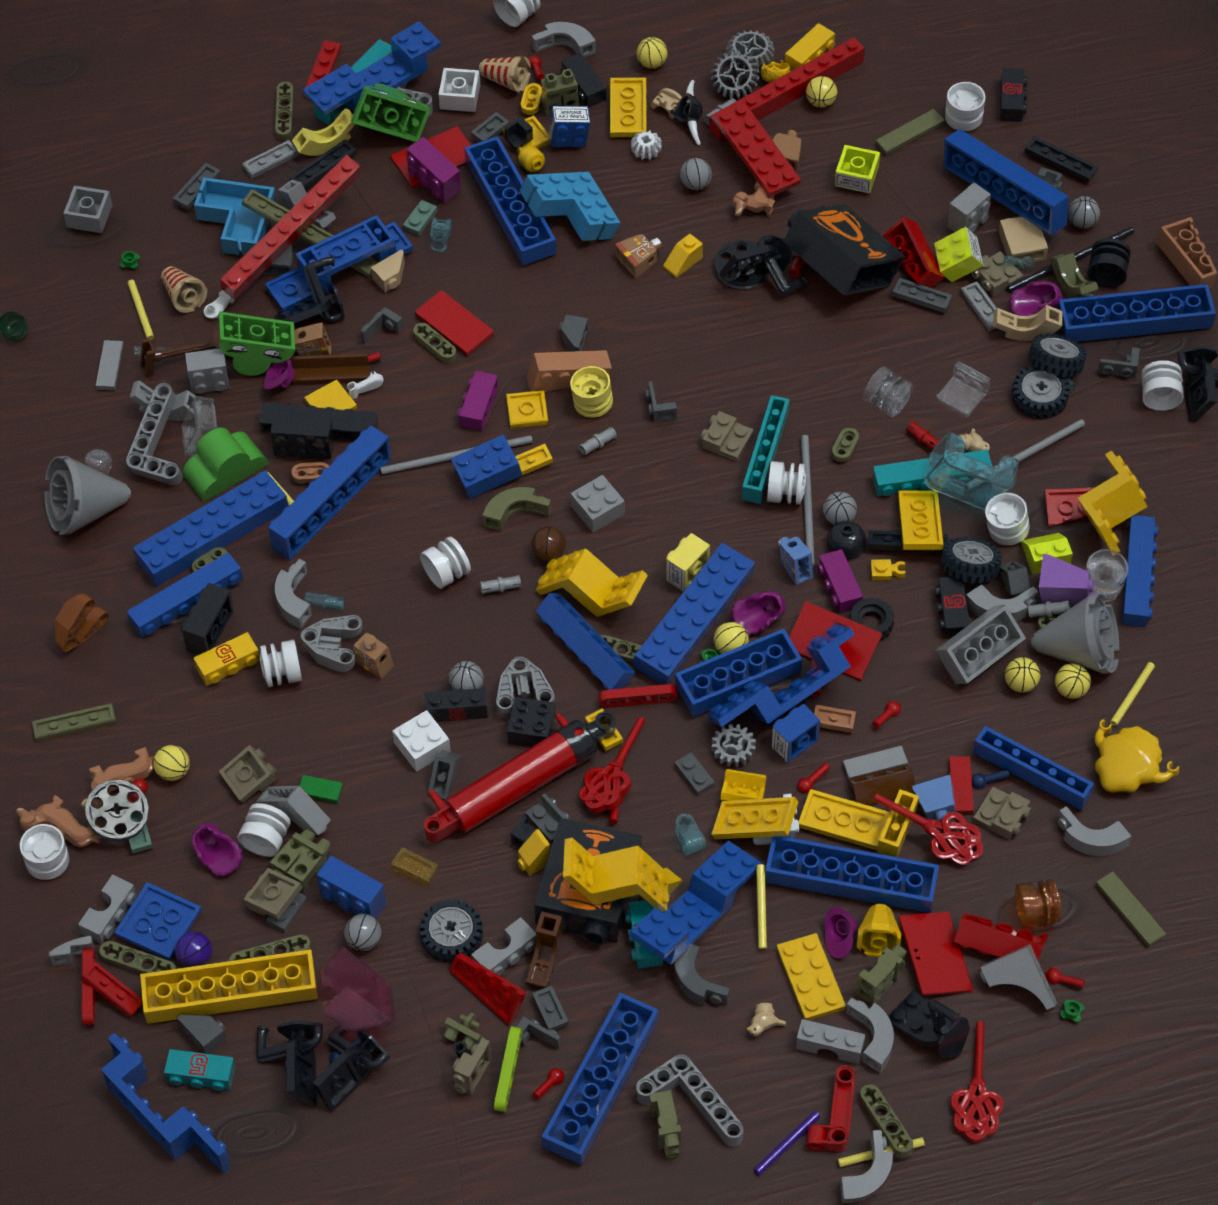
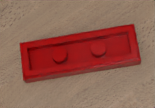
[949,757,974,814]
[80,961,143,1018]

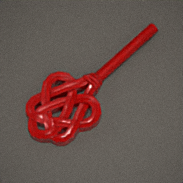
[579,717,645,814]
[872,793,984,866]
[950,1022,1004,1144]

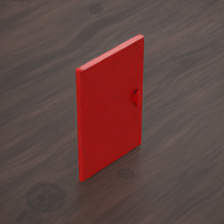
[390,126,471,188]
[789,601,882,681]
[898,911,974,996]

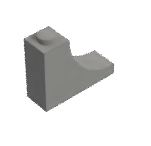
[256,786,331,835]
[980,944,1057,1010]

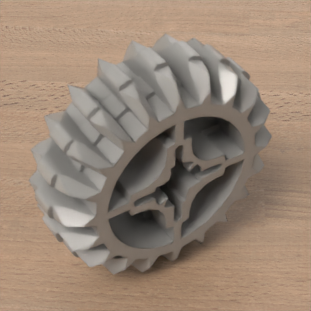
[726,29,774,70]
[711,51,759,99]

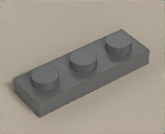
[173,163,221,210]
[892,278,952,313]

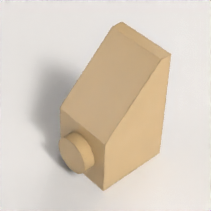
[371,249,405,293]

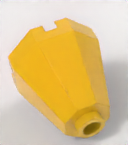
[857,904,901,958]

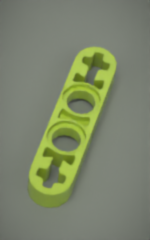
[494,1026,523,1112]

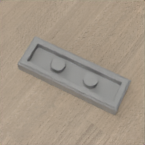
[242,140,299,179]
[961,281,997,332]
[96,340,124,391]
[843,746,908,779]

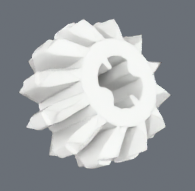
[631,130,661,161]

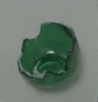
[0,311,29,341]

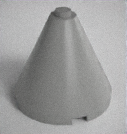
[44,456,131,535]
[1031,592,1119,674]

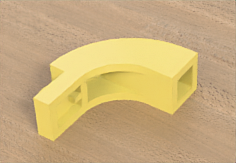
[292,109,355,156]

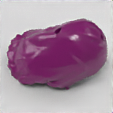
[1009,281,1062,316]
[731,591,786,636]
[191,823,243,876]

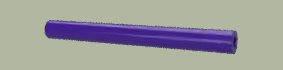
[754,1111,820,1176]

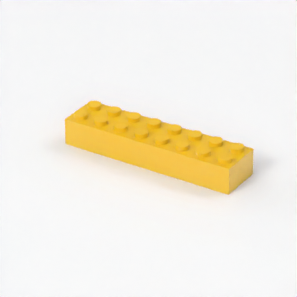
[140,950,318,1024]

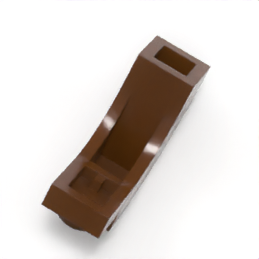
[526,911,563,989]

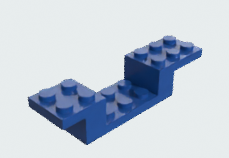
[302,21,441,116]
[265,215,413,310]
[707,624,855,727]
[629,841,762,965]
[101,1033,230,1174]

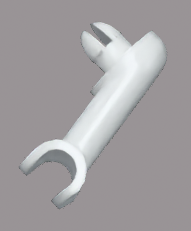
[204,290,235,319]
[347,371,384,399]

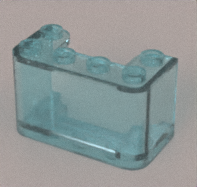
[924,432,1019,510]

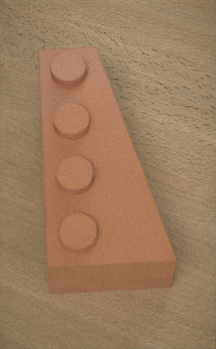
[1156,217,1217,289]
[526,350,612,392]

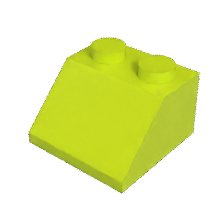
[1021,533,1073,575]

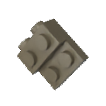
[971,251,1023,296]
[701,411,754,462]
[219,745,278,803]
[973,787,1032,840]
[243,868,303,919]
[452,1038,492,1095]

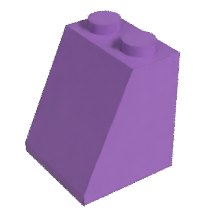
[1039,554,1096,608]

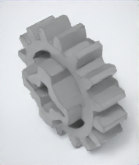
[711,724,756,767]

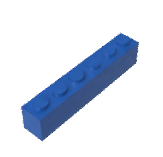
[1122,515,1158,627]
[127,552,243,638]
[536,593,635,690]
[973,726,1094,811]

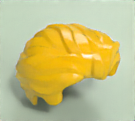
[761,60,791,83]

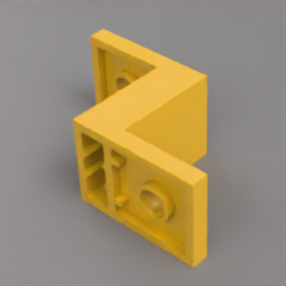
[1078,450,1147,555]
[535,548,648,617]
[563,838,670,912]

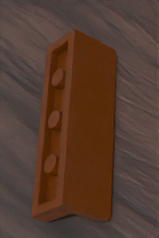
[292,353,369,385]

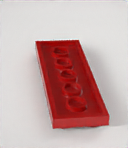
[712,102,801,197]

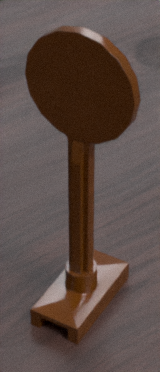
[140,329,228,377]

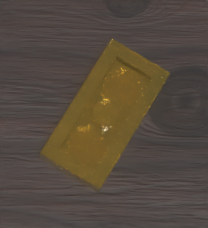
[391,847,438,885]

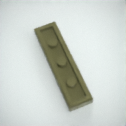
[875,109,945,155]
[32,703,116,742]
[1096,872,1166,948]

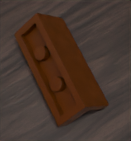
[848,764,915,805]

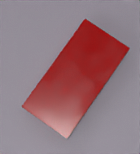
[415,290,494,357]

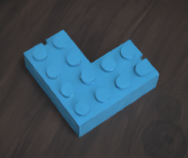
[520,172,620,241]
[194,177,277,256]

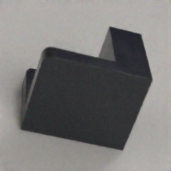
[504,117,533,149]
[511,815,537,848]

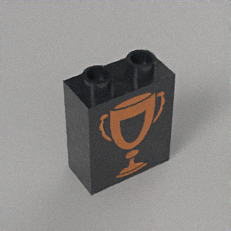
[783,203,905,296]
[534,818,642,945]

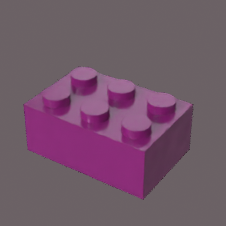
[407,137,461,203]

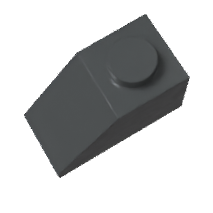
[559,314,588,352]
[999,561,1030,596]
[428,750,462,799]
[177,1015,226,1054]

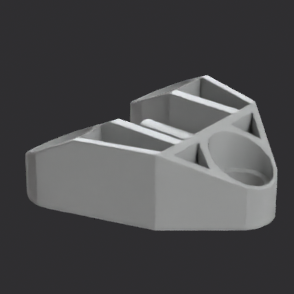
[301,615,363,672]
[496,657,555,714]

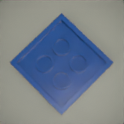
[114,882,202,961]

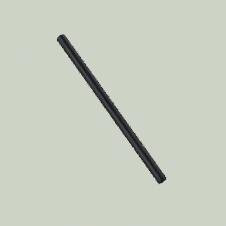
[1007,227,1134,293]

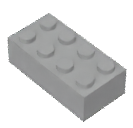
[935,605,1026,684]

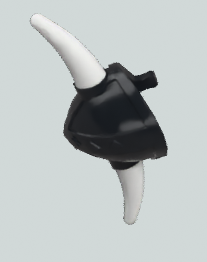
[670,80,703,145]

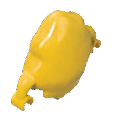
[1095,719,1179,793]

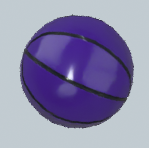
[175,932,212,967]

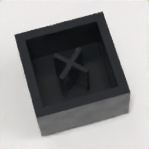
[507,697,556,747]

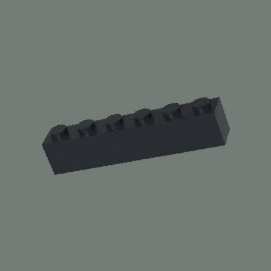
[259,402,378,440]

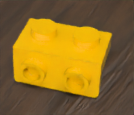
[720,769,766,801]

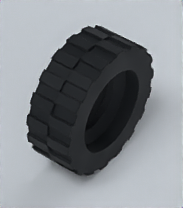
[850,597,894,641]

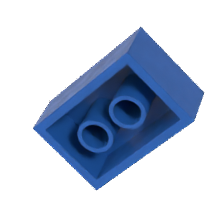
[451,434,522,499]
[317,856,387,919]

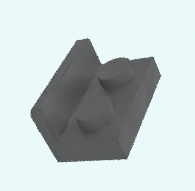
[525,793,571,844]

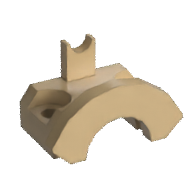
[651,88,682,119]

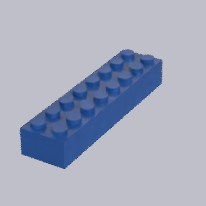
[944,129,1069,235]
[464,136,557,266]
[1058,284,1216,342]
[268,426,391,561]
[133,470,288,587]
[633,543,755,685]
[765,836,939,913]
[542,993,659,1165]

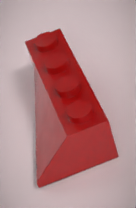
[882,217,945,288]
[954,913,1049,962]

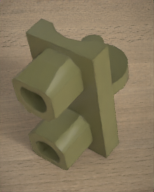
[444,1012,485,1051]

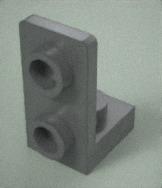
[361,307,403,343]
[1098,347,1140,378]
[645,381,677,422]
[517,1017,561,1049]

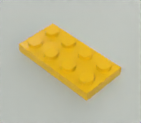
[610,78,646,137]
[898,491,943,550]
[799,789,890,850]
[711,797,798,839]
[776,933,846,1021]

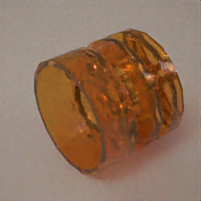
[1015,879,1062,928]

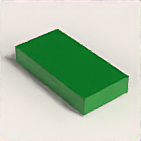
[300,775,343,804]

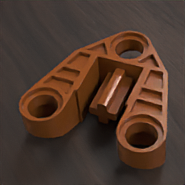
[55,594,109,652]

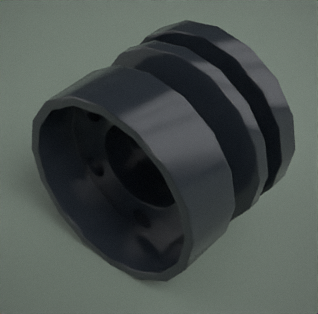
[1088,238,1131,288]

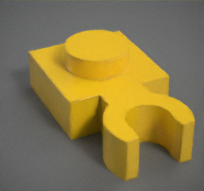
[871,559,906,581]

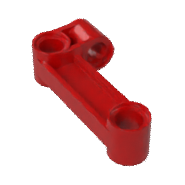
[806,1065,855,1153]

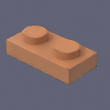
[814,705,856,733]

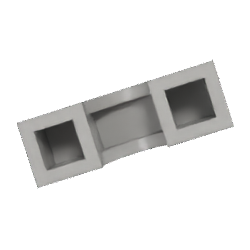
[78,874,137,944]
[471,917,536,976]
[796,1019,865,1064]

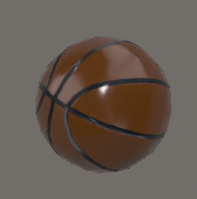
[531,527,566,561]

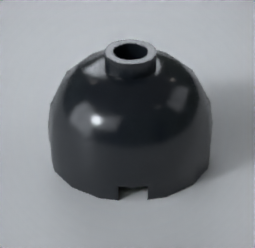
[827,521,866,561]

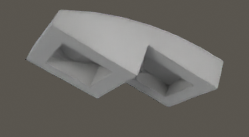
[49,936,94,966]

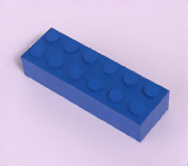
[675,628,802,717]

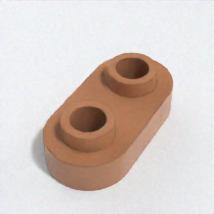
[291,462,329,484]

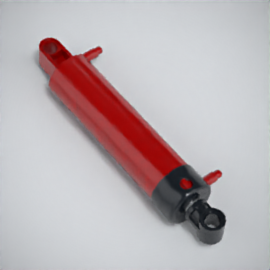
[424,711,615,842]

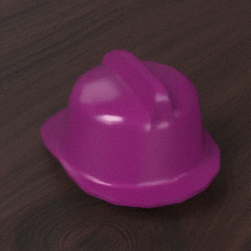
[264,359,295,390]
[825,907,858,959]

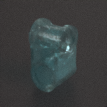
[430,217,452,252]
[675,813,707,856]

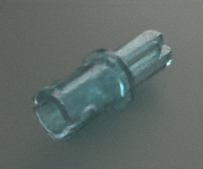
[305,592,345,610]

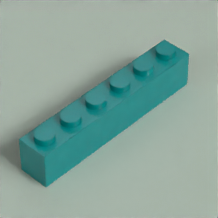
[313,39,392,125]
[742,395,790,504]
[872,449,993,496]

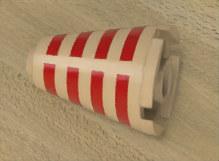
[479,56,531,93]
[161,266,207,313]

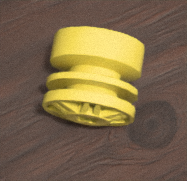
[570,366,613,418]

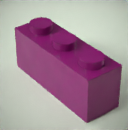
[457,371,498,431]
[817,549,863,614]

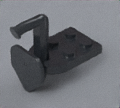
[719,235,808,293]
[273,255,345,323]
[1177,346,1218,422]
[888,991,970,1058]
[312,1014,391,1112]
[257,1021,323,1106]

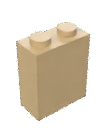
[999,217,1048,265]

